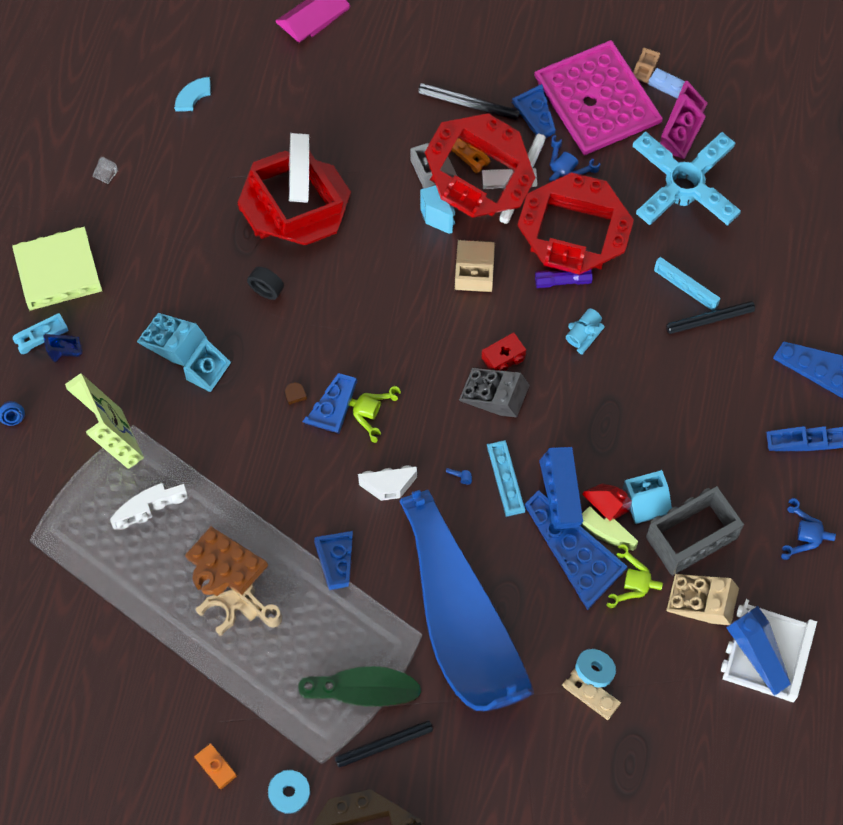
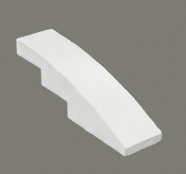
[289,133,309,203]

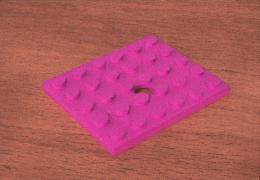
[534,40,663,155]

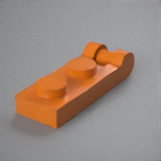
[451,138,491,173]

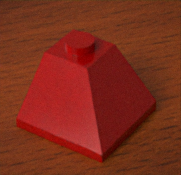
[582,483,632,521]

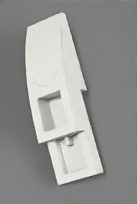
[110,483,188,530]

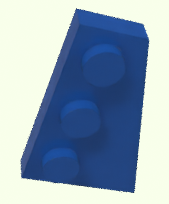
[512,84,555,138]
[302,373,358,433]
[314,531,353,590]

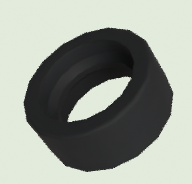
[247,266,284,300]

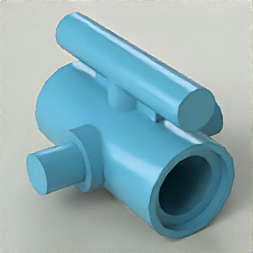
[566,308,605,354]

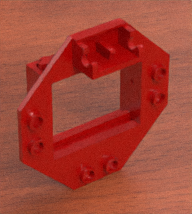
[425,113,536,218]
[238,150,351,245]
[518,173,634,275]

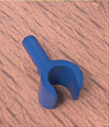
[446,468,472,485]

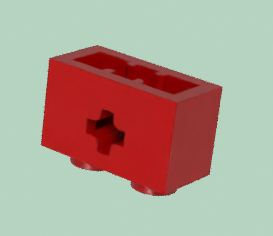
[481,333,526,371]

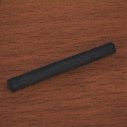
[666,301,755,334]
[335,720,433,768]

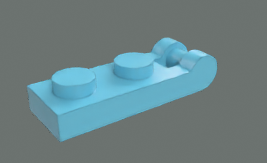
[13,313,69,354]

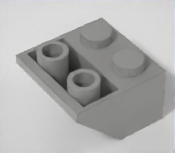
[411,143,457,188]

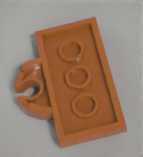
[184,526,268,596]

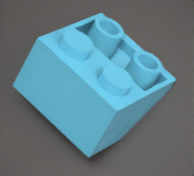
[420,185,455,233]
[623,470,672,524]

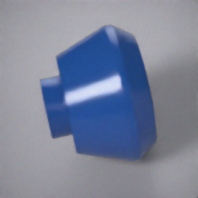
[0,401,25,426]

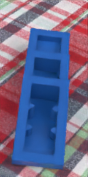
[767,426,843,451]

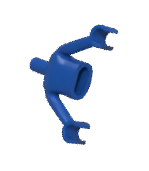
[549,135,600,182]
[781,498,836,560]

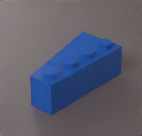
[539,447,583,529]

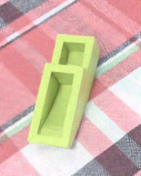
[580,506,638,551]

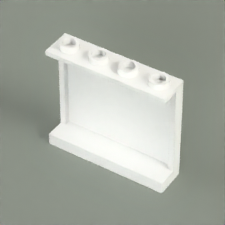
[721,599,817,702]

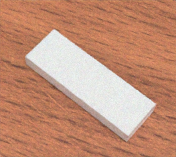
[482,168,537,189]

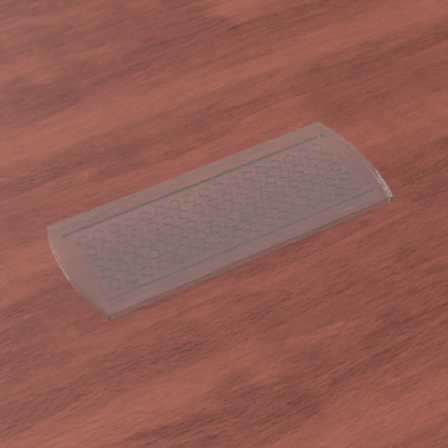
[30,425,422,764]

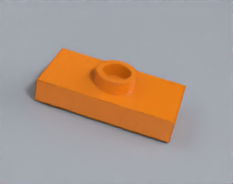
[194,743,237,790]

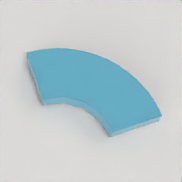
[175,77,211,111]

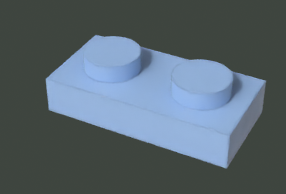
[648,68,685,99]

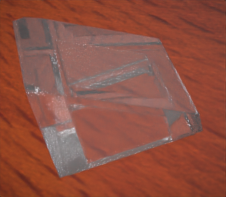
[93,157,118,184]

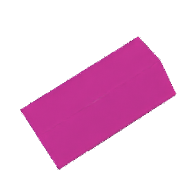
[276,0,350,43]
[660,81,708,159]

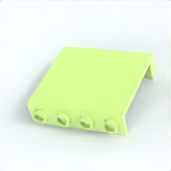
[12,227,102,310]

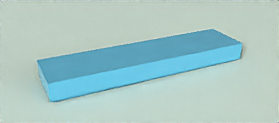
[654,257,720,311]
[487,440,525,517]

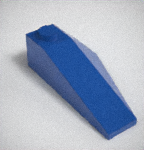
[726,606,791,696]

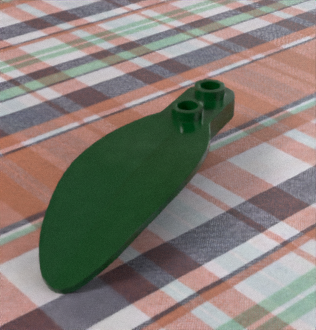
[298,666,421,706]

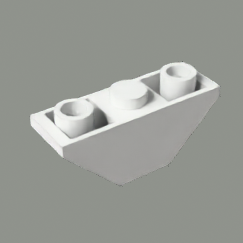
[358,466,417,501]

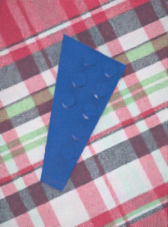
[773,341,843,398]
[525,490,628,610]

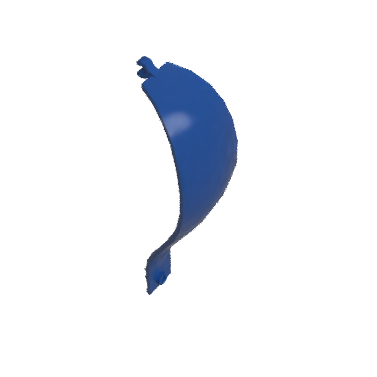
[400,490,534,711]

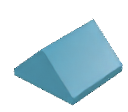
[183,338,231,392]

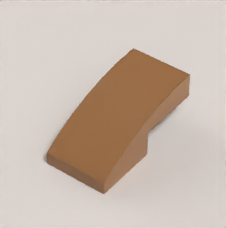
[633,48,660,84]

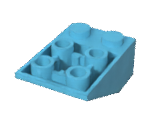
[137,313,207,366]

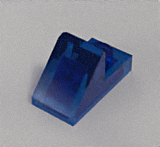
[43,334,82,362]

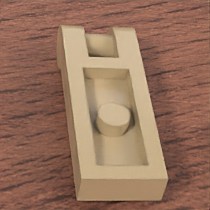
[562,668,621,720]

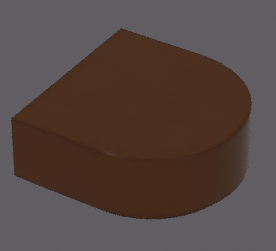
[285,382,307,405]

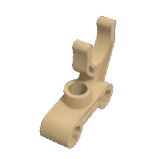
[196,584,282,636]

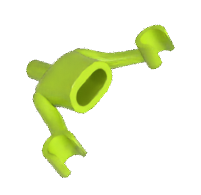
[349,386,401,443]
[607,544,663,608]

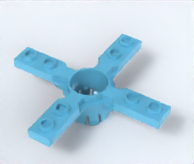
[633,131,741,226]

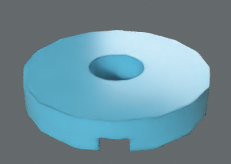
[575,649,616,688]
[268,770,310,813]

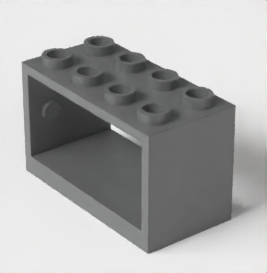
[646,486,744,576]

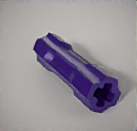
[535,269,592,288]

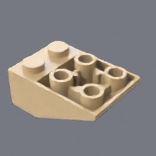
[455,240,495,292]
[667,574,739,625]

